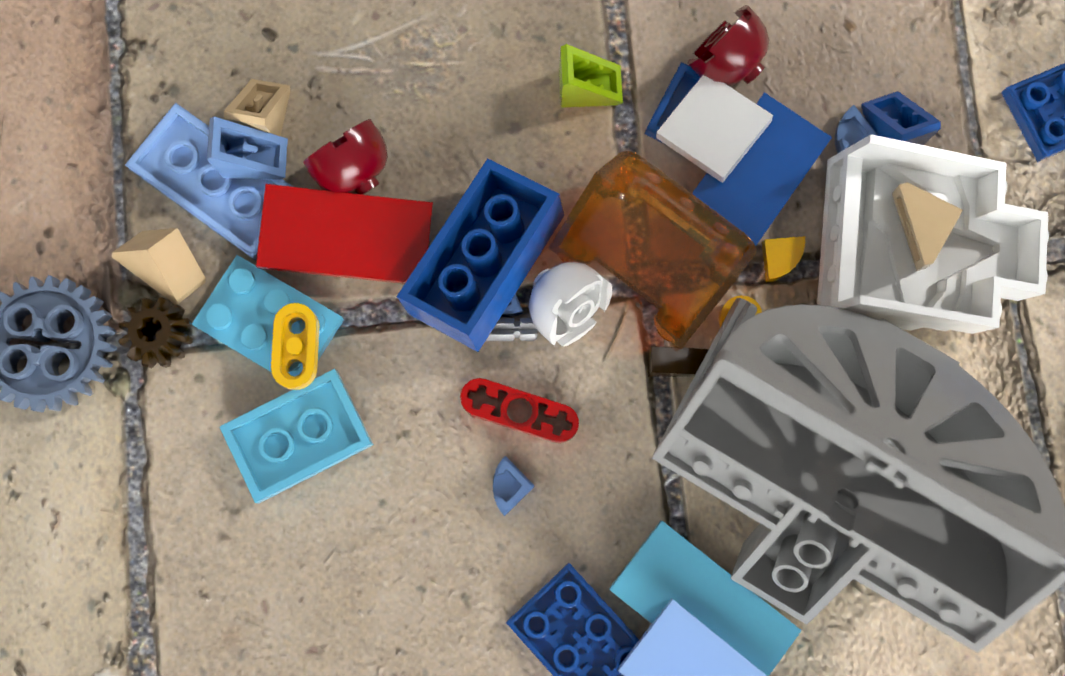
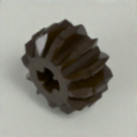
[118,297,193,369]

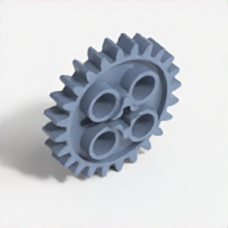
[0,275,117,413]

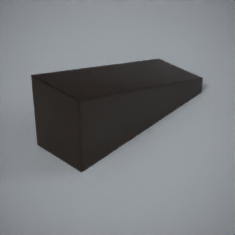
[648,346,709,377]

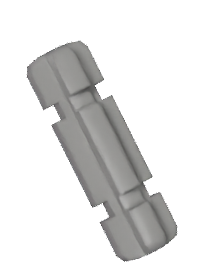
[486,318,538,341]

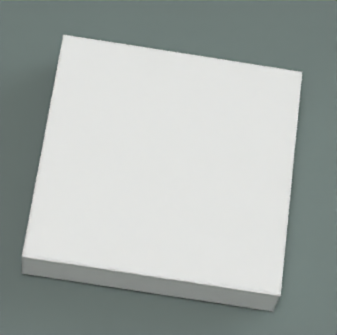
[657,75,773,183]

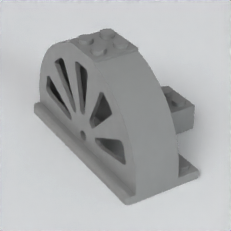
[652,305,1065,653]

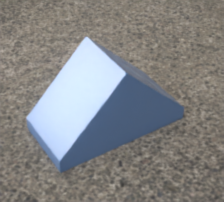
[207,116,288,179]

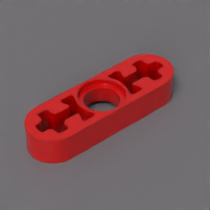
[460,378,579,444]

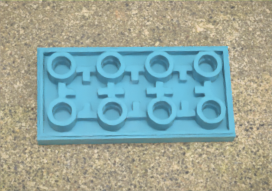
[609,520,802,676]

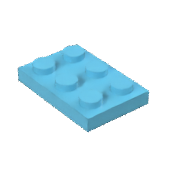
[192,255,344,376]
[219,369,374,504]

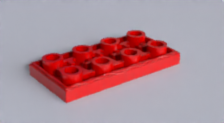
[256,184,433,284]

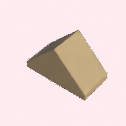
[224,79,290,136]
[892,182,963,271]
[112,228,206,305]

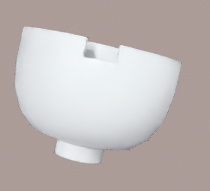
[528,262,612,346]

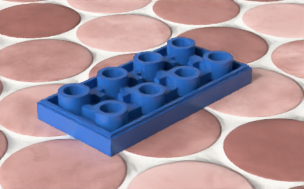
[1001,63,1065,162]
[671,92,832,270]
[506,563,639,676]

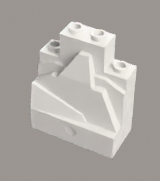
[817,134,1049,334]

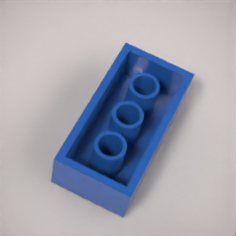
[397,158,565,352]

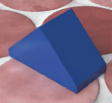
[861,91,941,145]

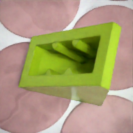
[559,44,623,108]

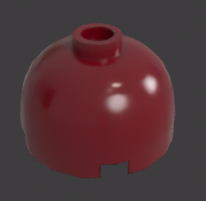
[687,5,769,87]
[303,119,388,195]

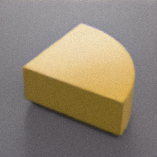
[762,236,805,282]

